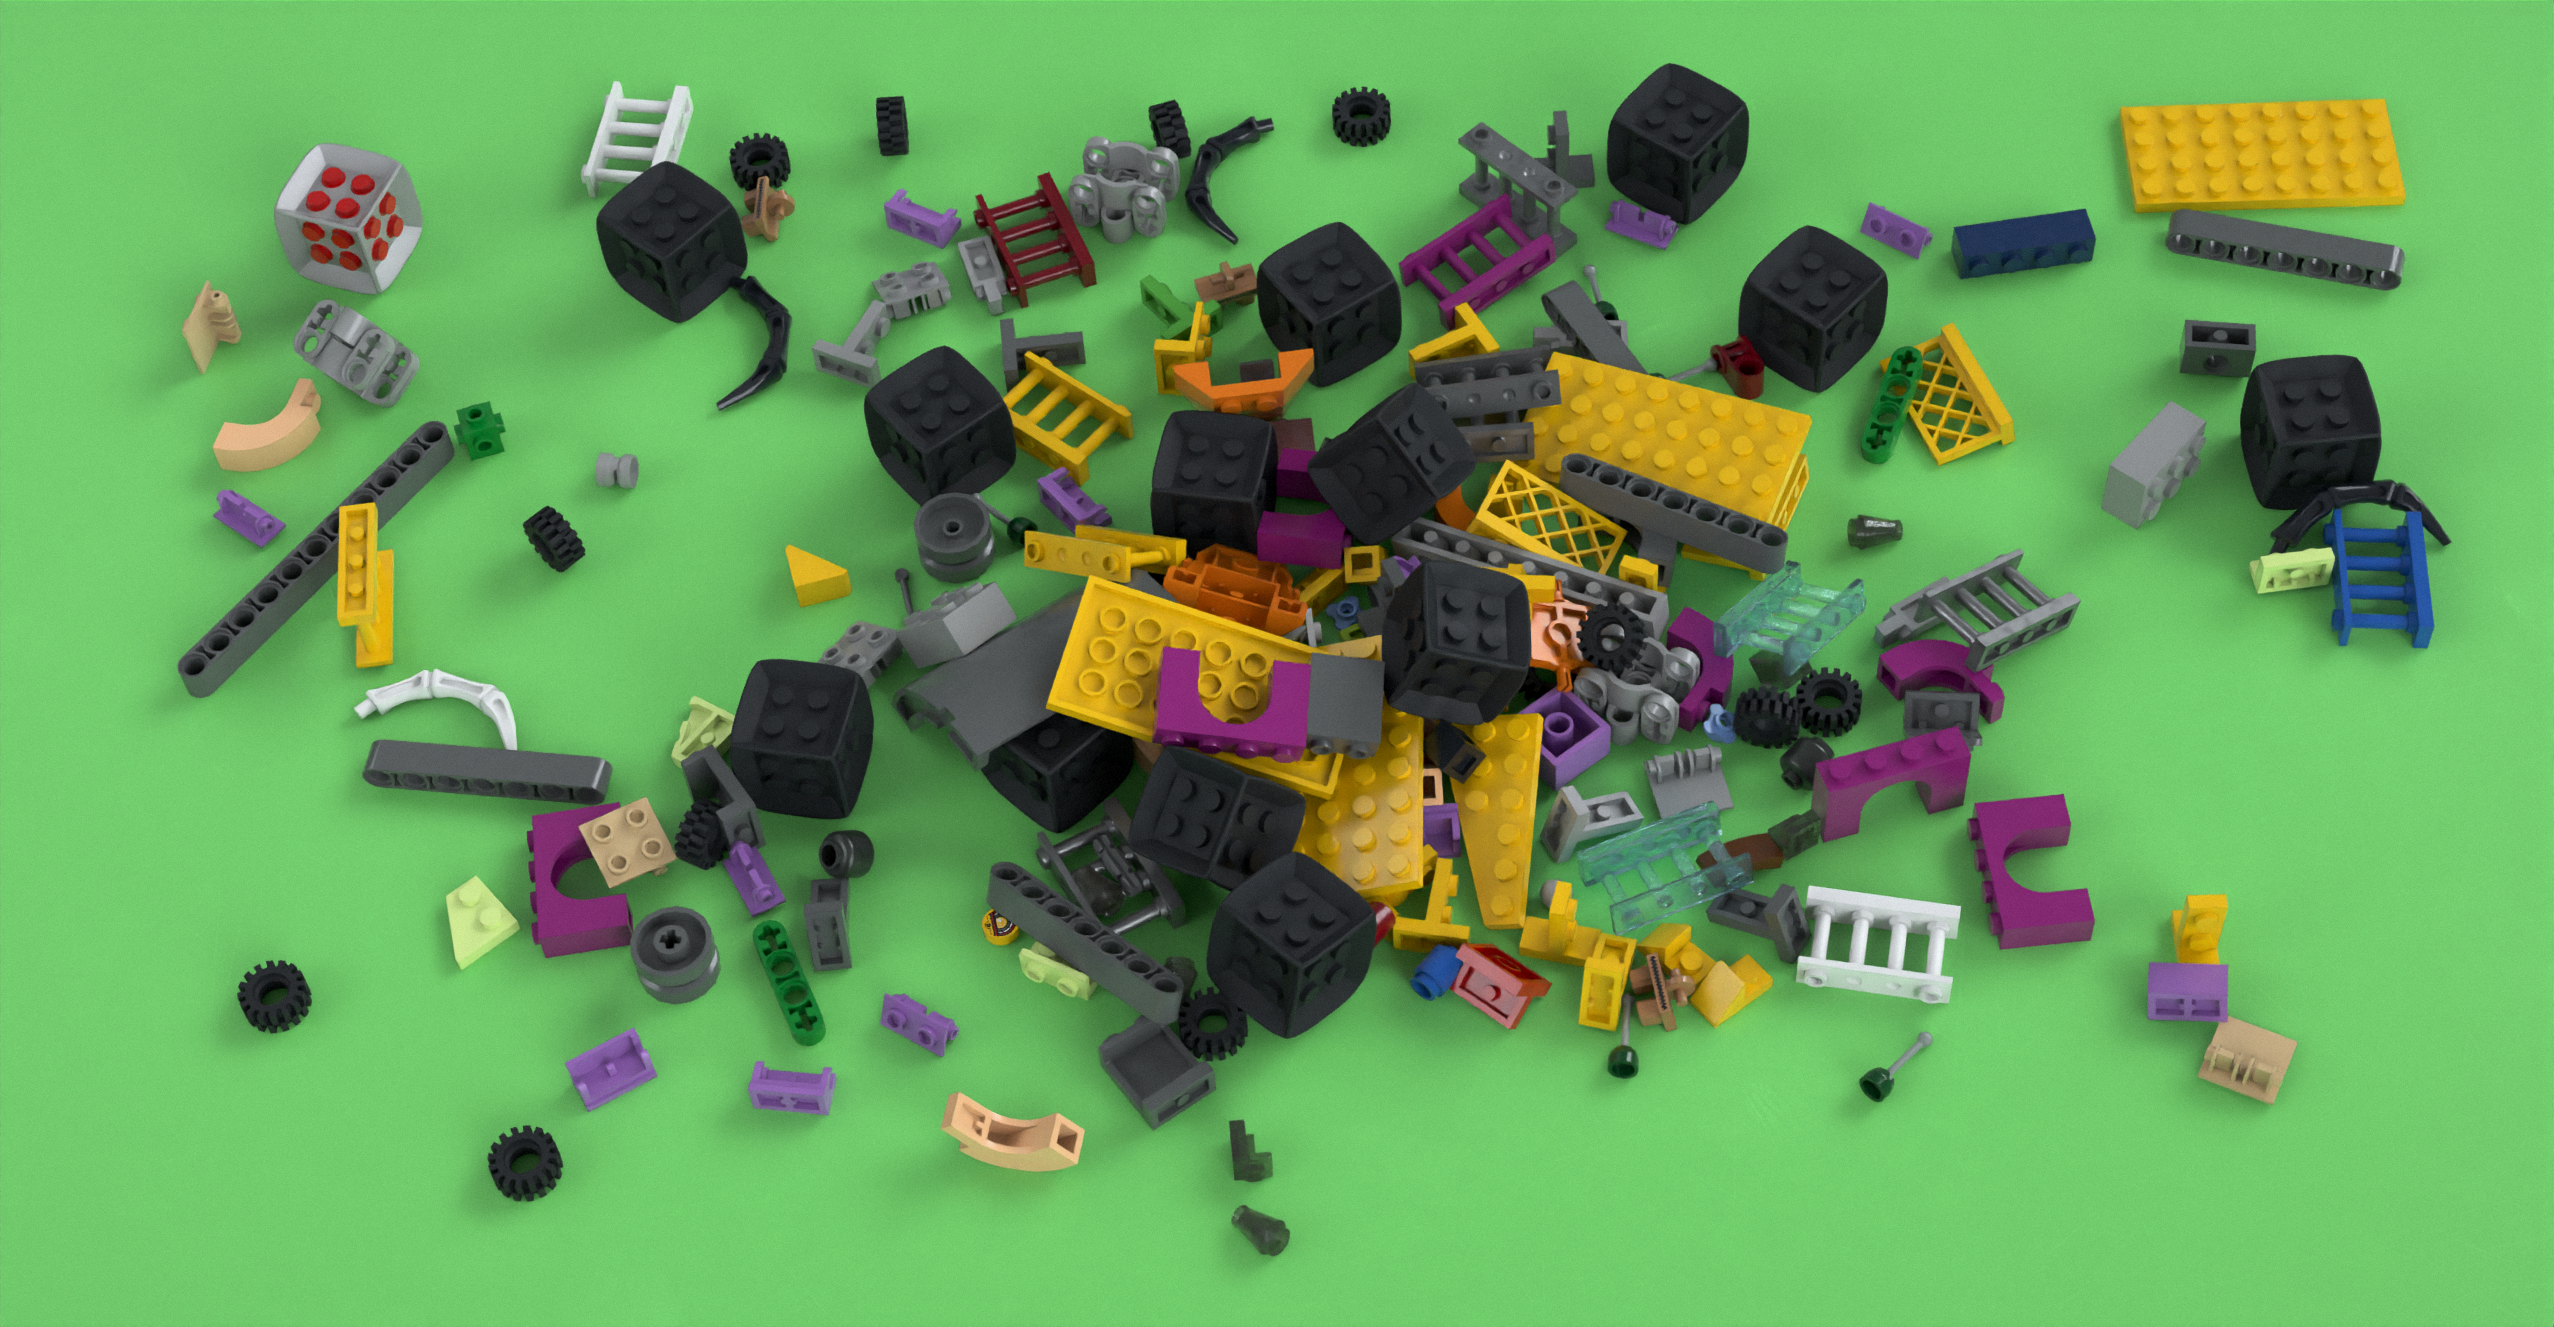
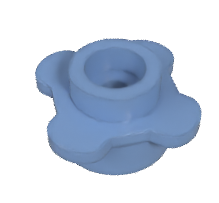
[1326,596,1364,631]
[1703,704,1736,744]

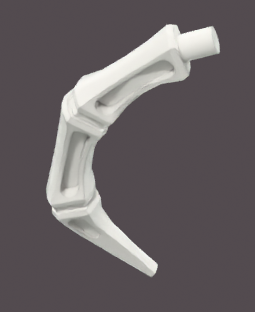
[354,669,517,750]

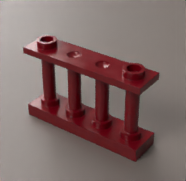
[973,172,1097,309]

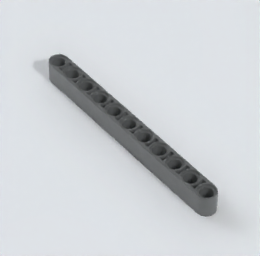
[177,421,455,698]

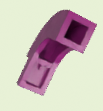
[1666,606,1734,733]
[1876,639,2005,724]

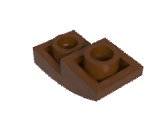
[1696,833,1785,885]

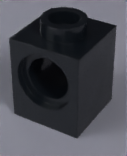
[1423,718,1487,784]

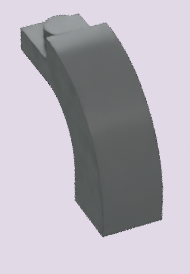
[1577,507,1677,588]

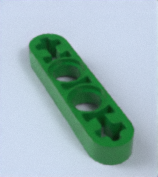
[1861,346,1924,464]
[752,920,826,1046]

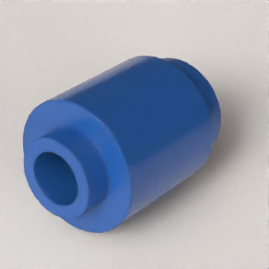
[1410,945,1464,1001]

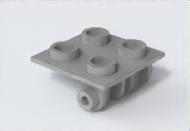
[871,262,952,320]
[817,620,904,689]
[1643,744,1734,823]

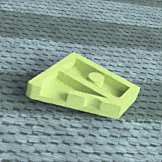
[671,695,735,768]
[446,876,520,970]

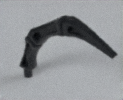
[1184,116,1274,245]
[716,275,792,411]
[2269,479,2452,554]

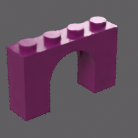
[1257,448,1353,569]
[1152,646,1311,763]
[1810,726,1971,843]
[1967,794,2095,950]
[527,802,634,958]

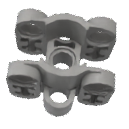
[1068,136,1180,244]
[293,299,420,408]
[1574,624,1700,746]

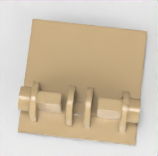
[182,281,242,375]
[578,797,678,889]
[2197,1016,2298,1105]

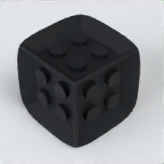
[1607,63,1749,225]
[596,161,748,323]
[1256,222,1402,387]
[1738,225,1888,393]
[864,345,1017,507]
[2240,355,2382,510]
[1307,382,1477,546]
[1150,410,1279,560]
[1381,560,1532,725]
[730,659,874,819]
[981,712,1134,834]
[1128,745,1306,892]
[1206,851,1377,1039]

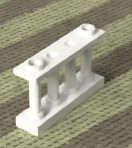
[581,81,694,198]
[1796,886,1961,1004]

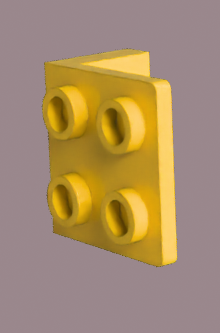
[1153,301,1213,395]

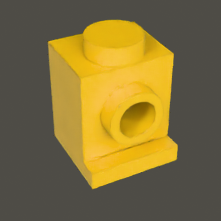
[1344,545,1388,586]

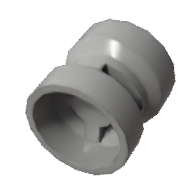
[596,452,639,489]

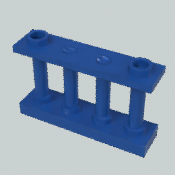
[2323,509,2434,648]

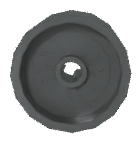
[913,492,996,583]
[630,906,721,1004]

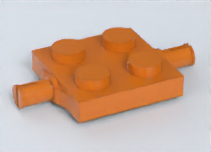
[1529,578,1597,693]

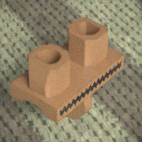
[741,176,795,242]
[1194,261,1257,311]
[1629,952,1695,1032]

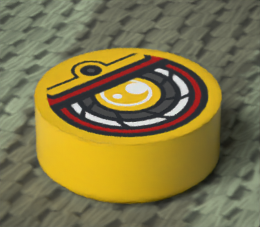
[982,909,1020,945]

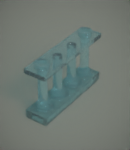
[1713,560,1866,676]
[1576,800,1754,936]

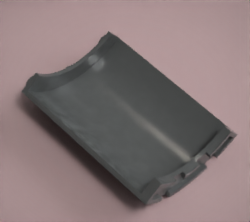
[892,567,1179,772]

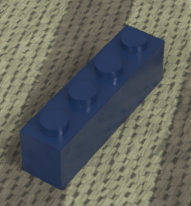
[1951,209,2096,279]

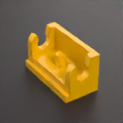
[1293,565,1348,626]

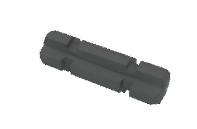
[1092,834,1144,897]

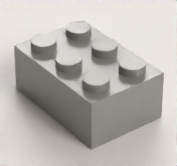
[2101,401,2206,530]
[895,581,1018,669]

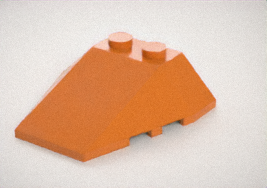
[1173,348,1314,421]
[1162,543,1308,637]

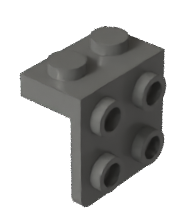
[1903,690,1983,752]

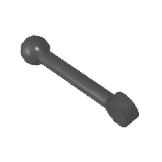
[895,568,914,617]

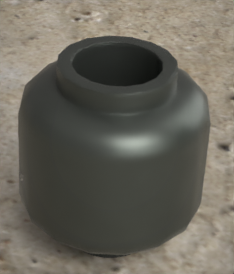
[1780,736,1835,791]
[819,830,874,879]

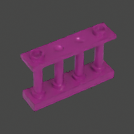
[1398,193,1556,332]

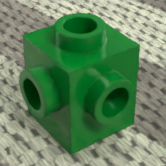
[454,401,506,461]

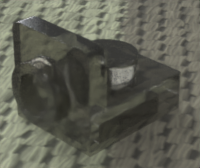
[1768,809,1821,860]
[1229,1119,1273,1182]

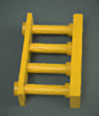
[1003,351,1134,487]
[337,502,394,669]
[1024,524,1186,583]

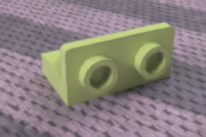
[2249,547,2335,594]
[1019,940,1098,1001]

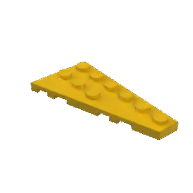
[1436,713,1544,930]

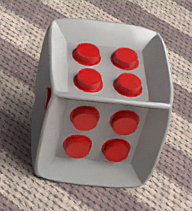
[274,143,423,294]

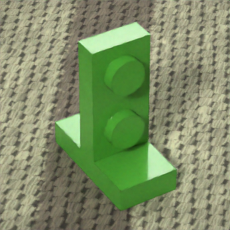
[1140,274,1223,341]

